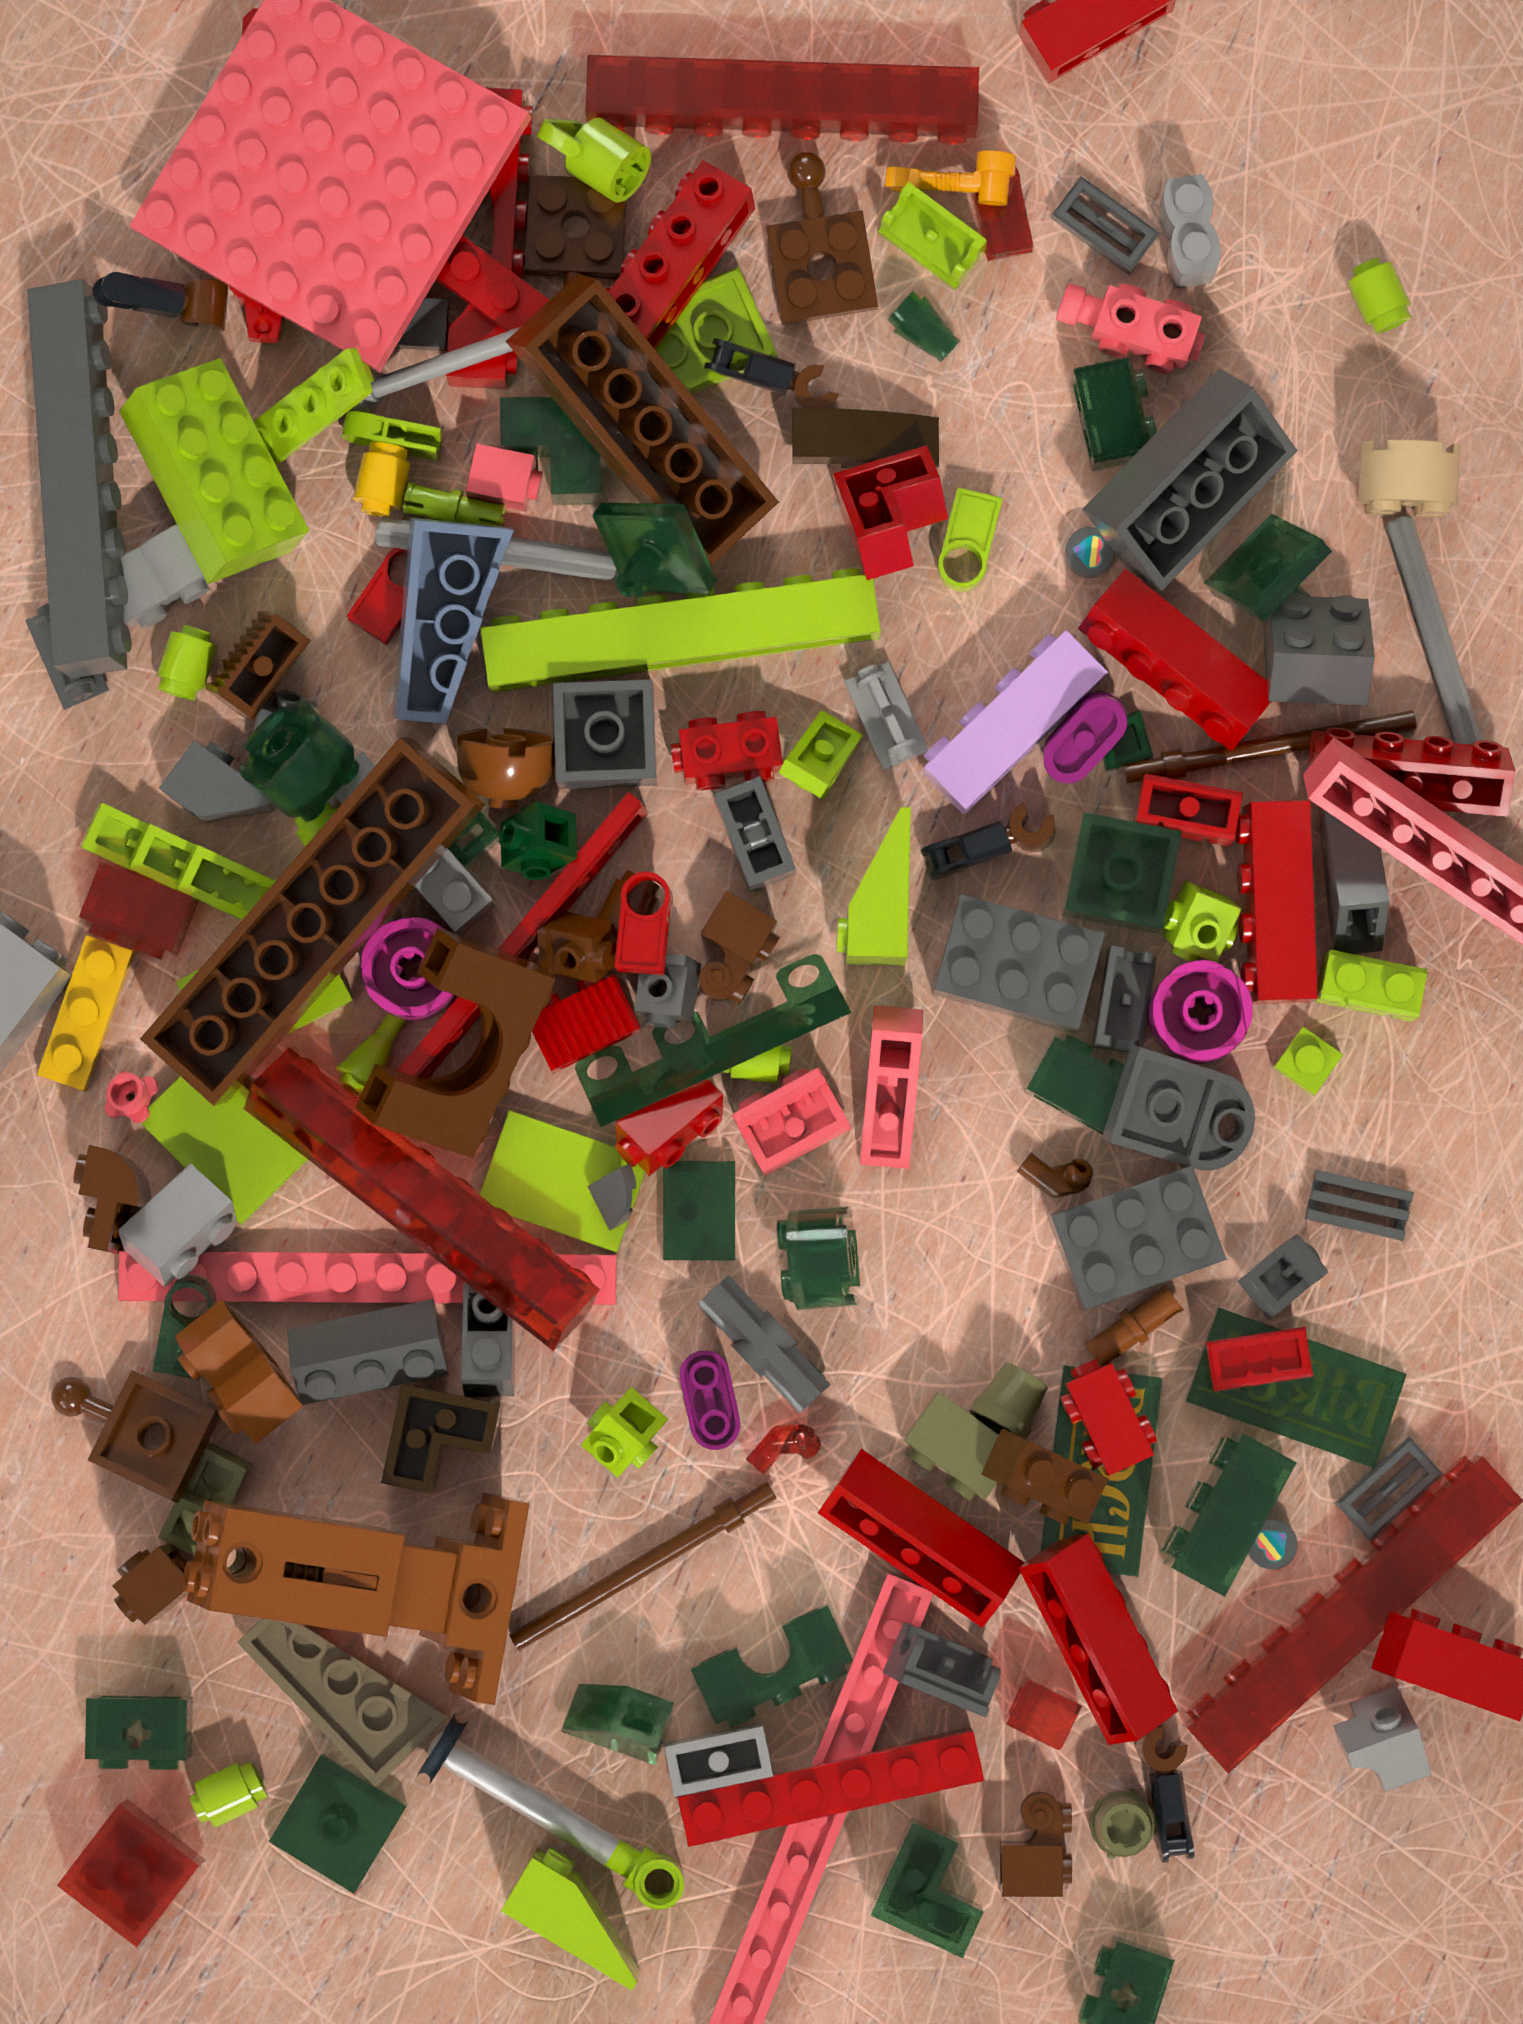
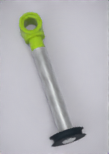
[416,1712,684,1910]

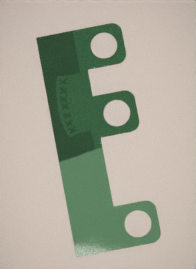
[575,954,852,1127]

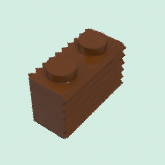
[205,611,311,721]

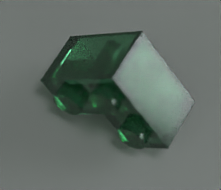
[500,397,603,505]
[869,1817,984,1958]

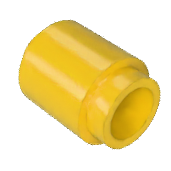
[353,442,411,518]

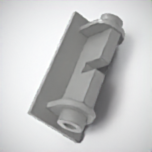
[844,662,928,771]

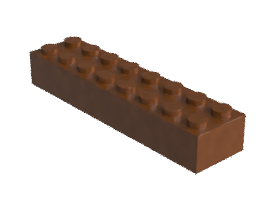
[140,737,486,1106]

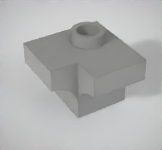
[1333,1686,1432,1792]

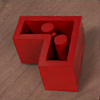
[833,445,948,580]

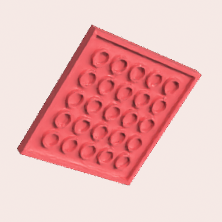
[129,0,532,372]

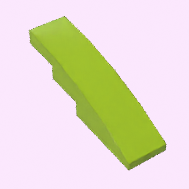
[79,802,275,920]

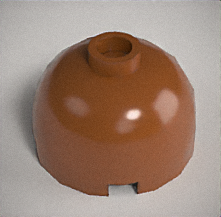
[457,728,555,809]

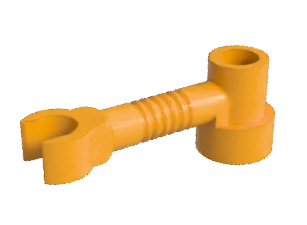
[885,151,1016,206]

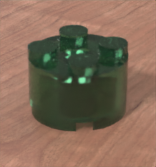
[239,701,360,822]
[777,1206,860,1310]

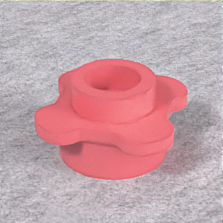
[105,1071,158,1123]

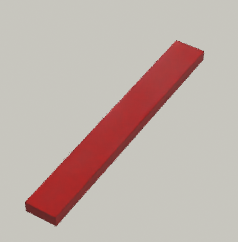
[397,792,647,1079]

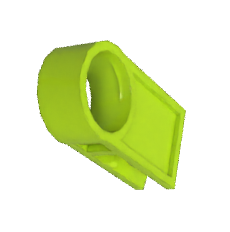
[341,411,443,461]
[938,487,1003,592]

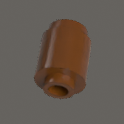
[597,870,661,944]

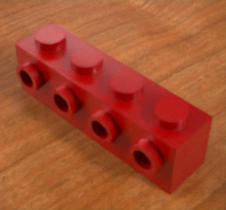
[605,160,755,350]
[1078,568,1272,751]
[1306,727,1516,817]
[1235,801,1317,1004]
[817,1448,1025,1628]
[1018,1533,1178,1745]

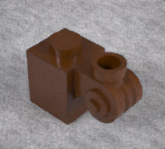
[699,890,781,1004]
[1000,1791,1072,1897]

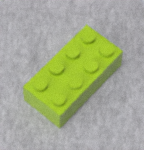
[119,358,310,584]

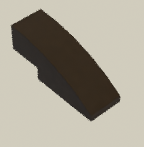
[792,408,939,468]

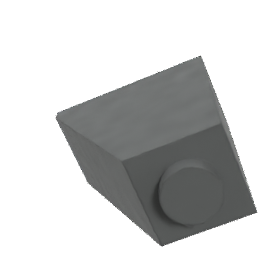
[1320,809,1390,954]

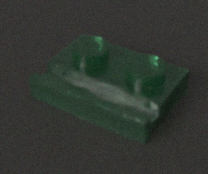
[663,1161,735,1261]

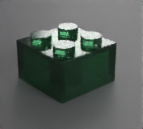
[1062,812,1182,934]

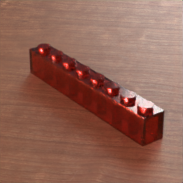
[585,55,980,144]
[243,1047,600,1351]
[1183,1455,1523,1774]

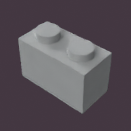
[118,1163,237,1287]
[664,1722,773,1797]

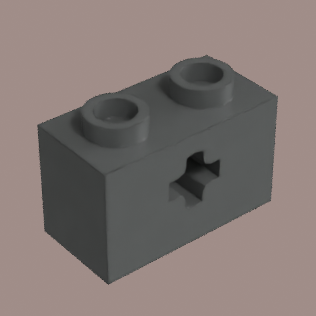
[714,776,796,893]

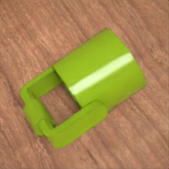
[537,117,651,203]

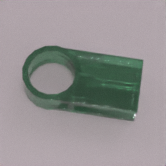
[153,1275,216,1380]

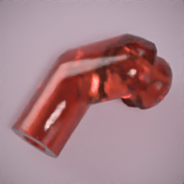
[746,1424,821,1474]

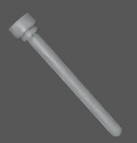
[349,327,520,413]

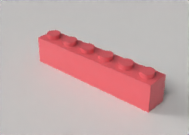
[1303,738,1523,945]

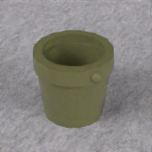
[969,1363,1048,1439]
[1089,1789,1155,1860]

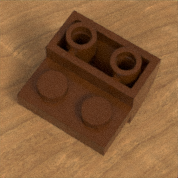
[73,1145,152,1254]

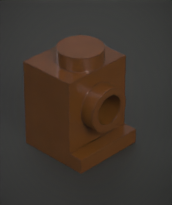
[537,911,617,983]

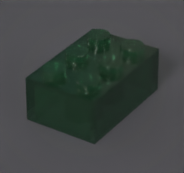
[1161,1432,1297,1597]

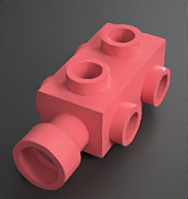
[1055,282,1206,374]

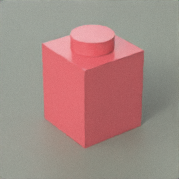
[466,443,543,512]

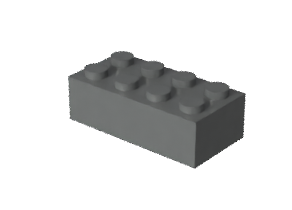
[1082,369,1298,591]

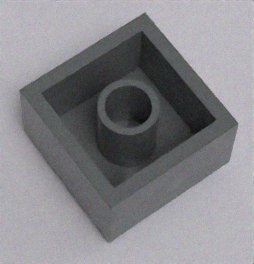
[1264,593,1375,705]
[553,679,657,789]

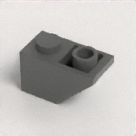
[159,741,279,823]
[461,1283,515,1396]

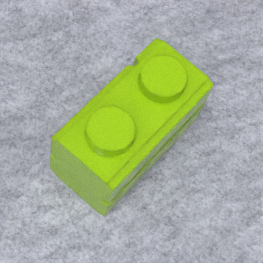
[1314,950,1428,1022]

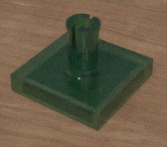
[592,502,717,598]
[1204,514,1332,622]
[268,1753,408,1894]

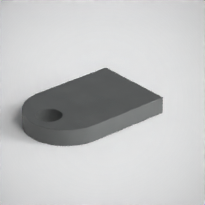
[1101,1044,1255,1170]

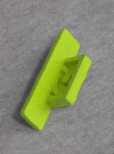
[253,348,374,466]

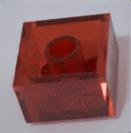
[57,1799,206,1948]

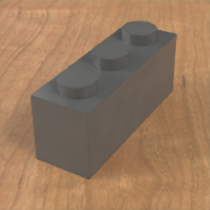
[287,1299,448,1405]

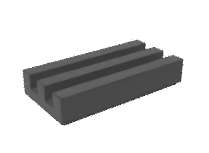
[1051,176,1160,276]
[1305,1170,1414,1241]
[1334,1437,1443,1541]

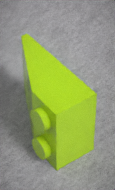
[836,807,911,966]
[501,1847,640,1991]

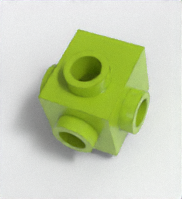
[1161,880,1241,963]
[580,1387,669,1478]

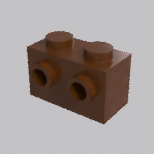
[981,1429,1109,1525]
[112,1544,188,1625]

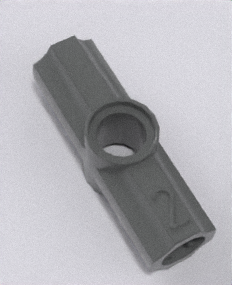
[698,1275,831,1414]

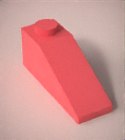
[860,1005,923,1169]

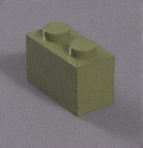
[903,1392,999,1501]

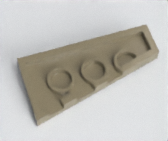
[237,1618,448,1788]

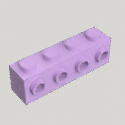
[923,630,1108,815]

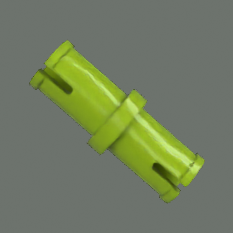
[403,482,506,526]

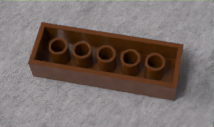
[505,274,779,569]

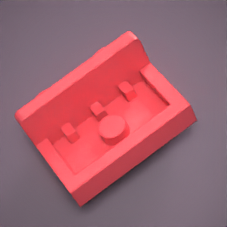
[732,1067,852,1176]

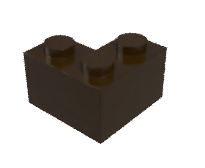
[381,1384,504,1493]

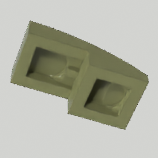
[158,1441,252,1556]

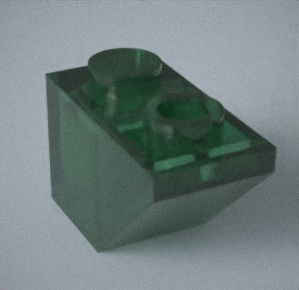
[561,1684,674,1765]

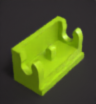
[878,181,987,291]

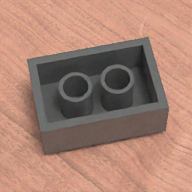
[932,894,1105,1033]
[1048,1165,1227,1311]

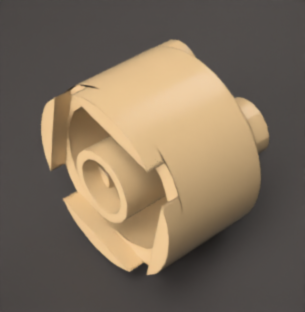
[1358,440,1460,518]

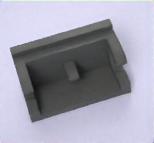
[1092,945,1157,1053]
[882,1622,1001,1718]

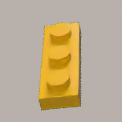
[37,935,135,1092]

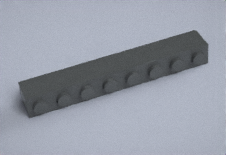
[27,279,132,679]

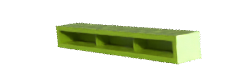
[480,568,881,693]

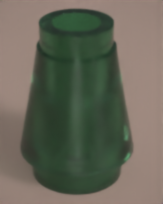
[887,291,960,362]

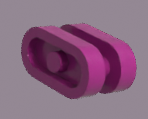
[1043,691,1127,784]
[680,1350,741,1450]

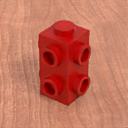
[670,711,783,791]
[615,1061,723,1176]
[1060,1358,1157,1476]

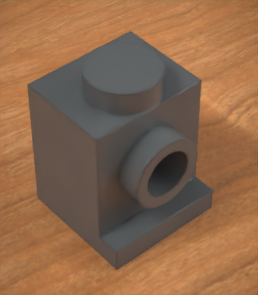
[634,954,701,1028]

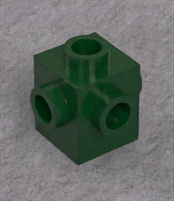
[499,801,577,880]

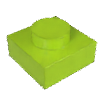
[1273,1026,1343,1096]

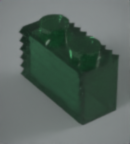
[1071,357,1157,471]

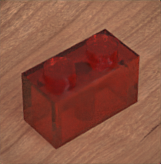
[79,862,199,960]

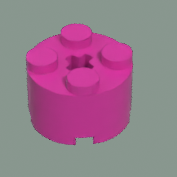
[361,918,457,1021]
[1148,960,1253,1064]

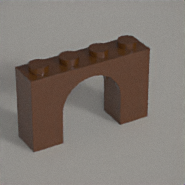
[355,927,556,1158]

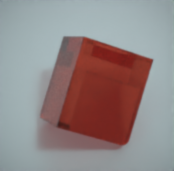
[1004,1676,1082,1750]

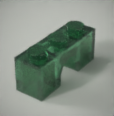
[691,1603,853,1728]

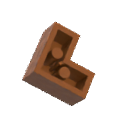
[175,1299,303,1444]

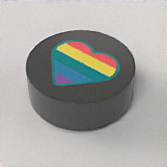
[1065,527,1115,578]
[1246,1519,1297,1570]

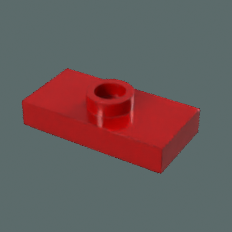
[1205,1327,1313,1392]

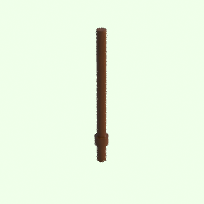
[1123,710,1417,784]
[509,1482,777,1651]

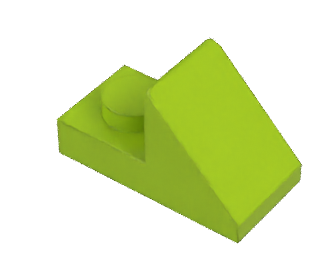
[778,709,863,799]

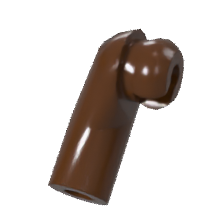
[1016,1153,1093,1198]

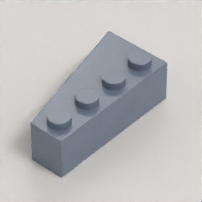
[393,518,514,724]

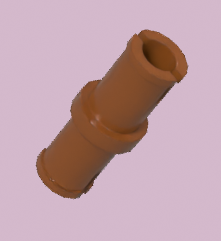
[1085,1284,1184,1366]

